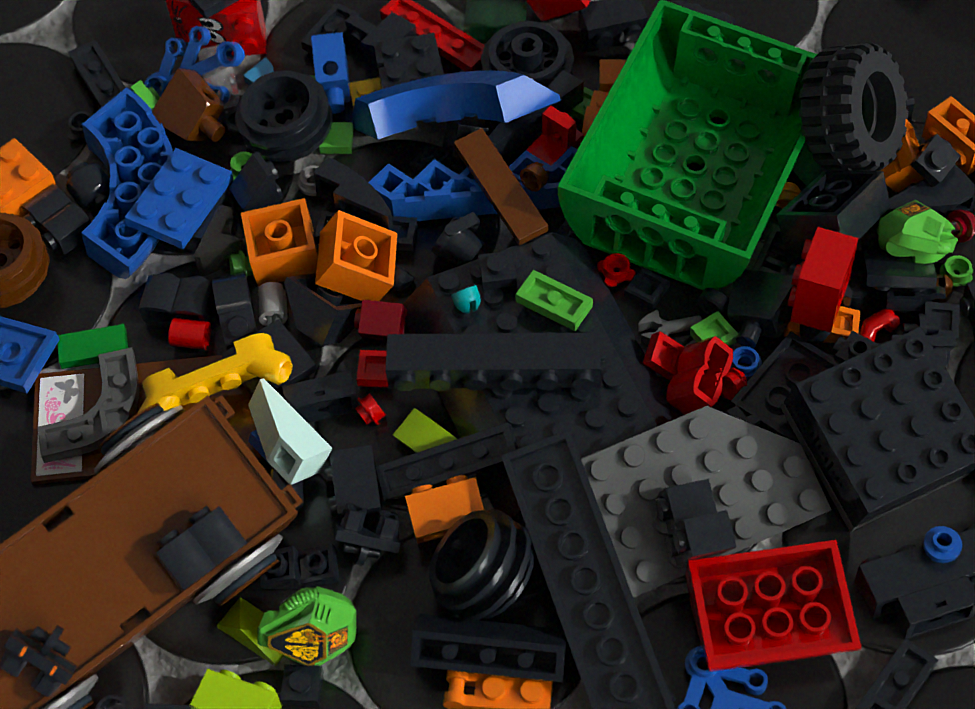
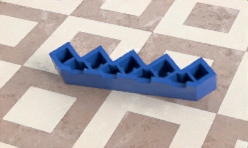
[368,146,578,221]

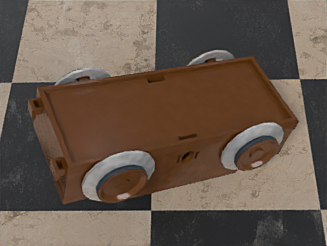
[0,395,303,709]

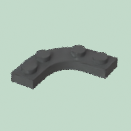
[37,347,140,463]

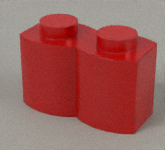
[667,336,733,414]

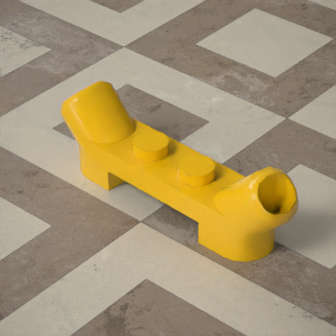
[137,333,293,414]

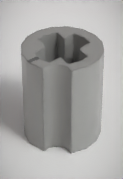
[257,282,288,326]

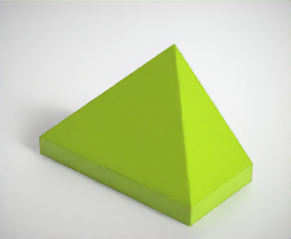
[217,597,284,666]

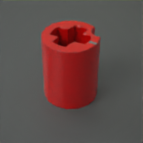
[168,318,211,350]

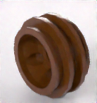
[0,213,50,308]

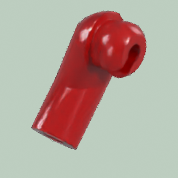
[859,309,900,342]

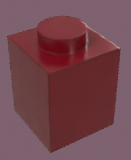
[354,300,407,341]

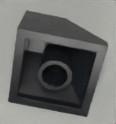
[284,273,362,347]

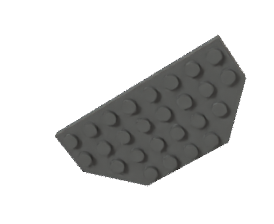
[581,406,832,598]

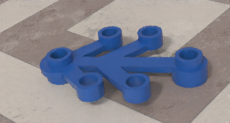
[144,26,245,104]
[678,646,786,709]

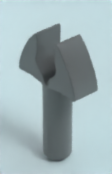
[638,310,702,345]

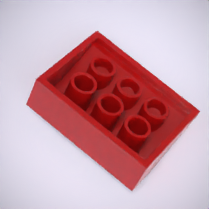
[685,540,861,672]

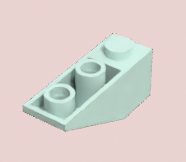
[248,378,332,485]

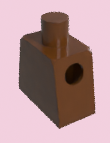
[152,68,226,142]

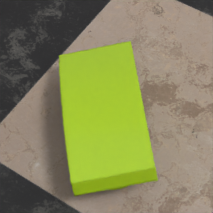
[393,408,457,453]

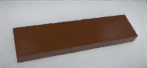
[454,128,548,246]

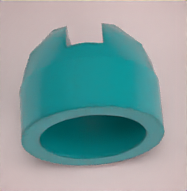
[451,285,481,314]

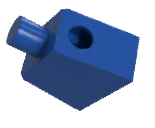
[311,32,351,113]

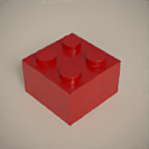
[787,227,859,333]

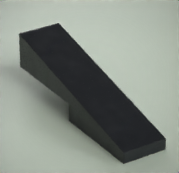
[488,70,584,158]

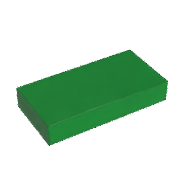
[58,324,128,369]

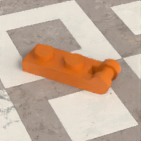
[443,670,553,709]

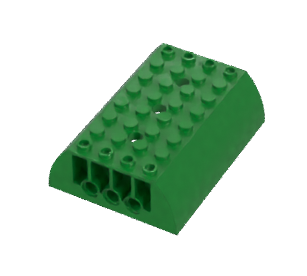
[558,0,817,290]

